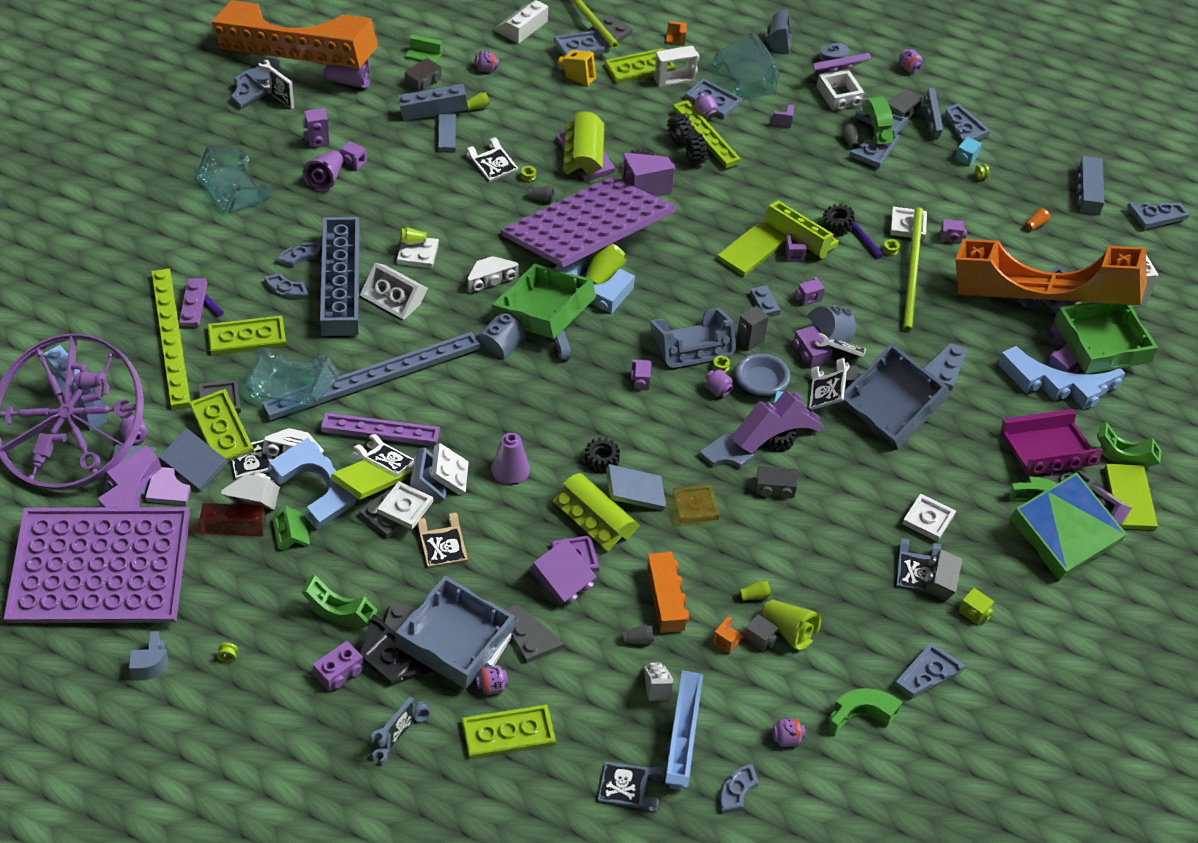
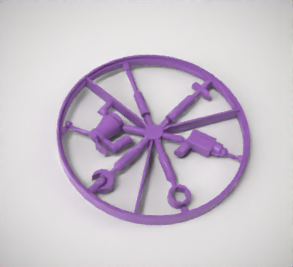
[0,334,144,490]

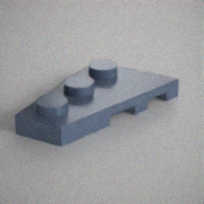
[924,343,968,391]

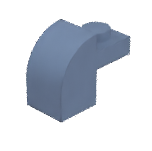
[129,631,169,680]

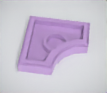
[146,467,191,505]

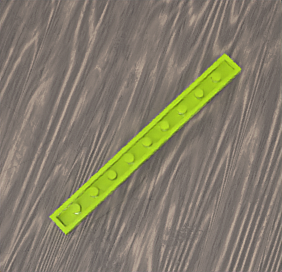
[152,269,190,410]

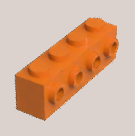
[647,552,689,633]

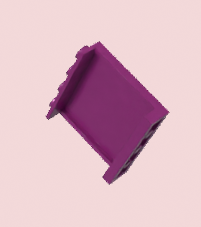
[1000,409,1102,475]

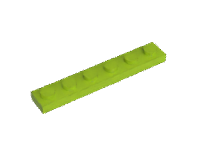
[673,100,741,168]

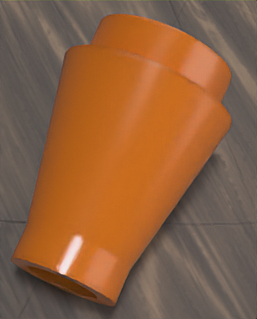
[1025,208,1050,231]

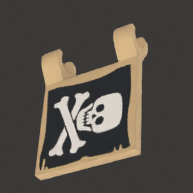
[417,513,468,568]

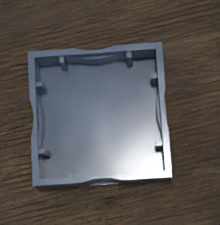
[842,342,950,449]
[395,575,515,689]

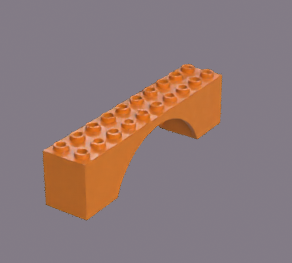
[212,0,378,69]
[955,239,1147,305]

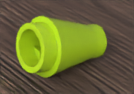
[467,92,490,111]
[400,227,427,245]
[740,579,771,601]

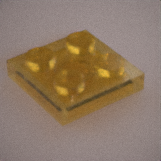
[672,484,720,524]

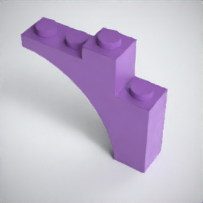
[731,390,824,454]
[98,445,161,508]

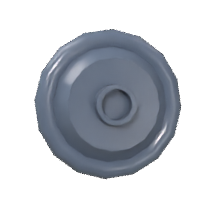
[735,353,790,396]

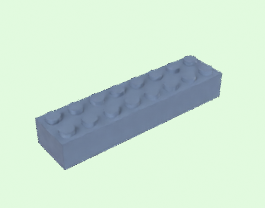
[320,217,360,336]

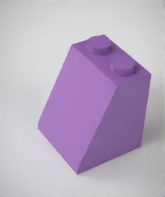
[621,153,676,197]
[528,538,596,605]

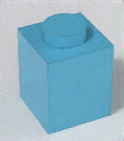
[955,137,982,166]

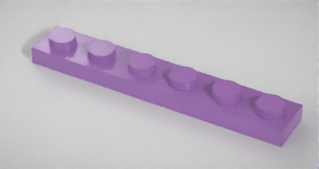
[321,412,440,446]

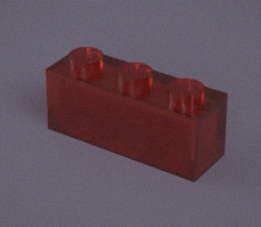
[199,503,266,537]

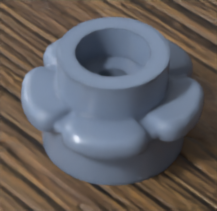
[414,701,431,722]

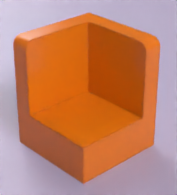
[666,21,687,45]
[713,616,743,654]

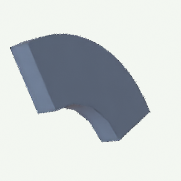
[276,243,322,268]
[264,273,308,300]
[720,764,759,814]

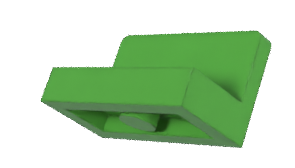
[406,34,442,64]
[272,506,310,551]

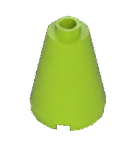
[585,243,627,285]
[762,600,821,650]

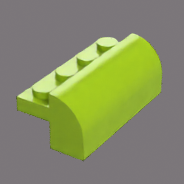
[563,112,604,175]
[765,200,839,258]
[553,473,641,552]

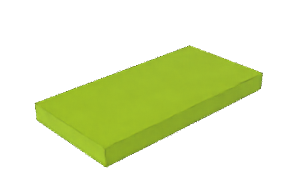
[604,48,676,84]
[717,221,786,277]
[207,316,287,355]
[189,389,254,462]
[330,460,411,499]
[1105,464,1158,530]
[462,705,556,759]

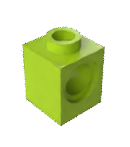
[958,588,994,625]

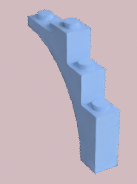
[998,346,1125,410]
[665,671,703,790]

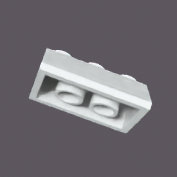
[494,0,548,44]
[360,263,428,319]
[221,472,280,510]

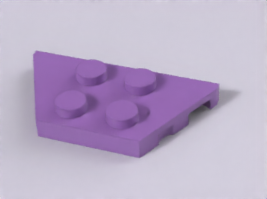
[813,53,871,76]

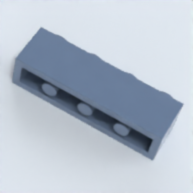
[398,84,468,121]
[1076,156,1104,215]

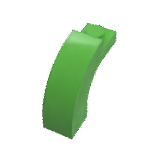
[861,96,894,145]
[1097,422,1161,467]
[1008,477,1057,502]
[301,575,378,628]
[828,688,902,736]

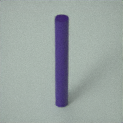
[852,221,883,259]
[204,294,224,317]

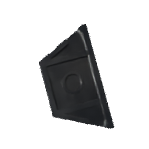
[360,614,433,685]

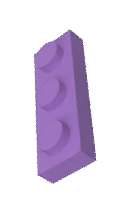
[179,278,207,327]

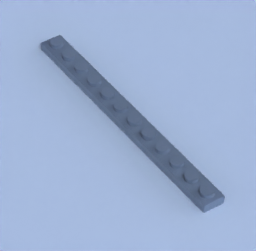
[262,332,480,420]

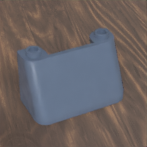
[650,308,736,368]

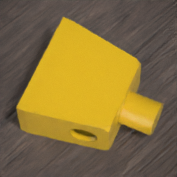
[558,50,596,86]

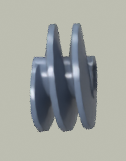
[819,43,849,62]

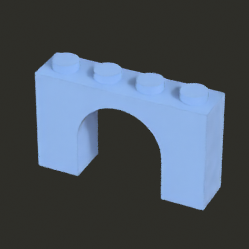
[554,255,635,314]
[43,345,108,431]
[267,437,357,530]

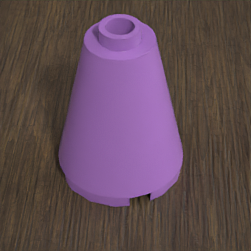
[323,59,370,88]
[302,150,343,192]
[491,433,530,485]

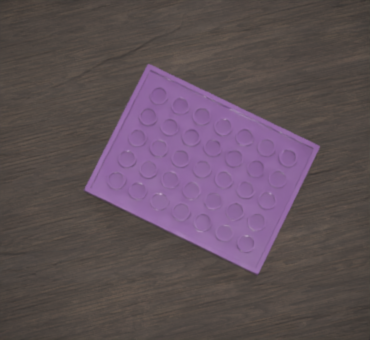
[501,177,676,268]
[4,507,190,623]

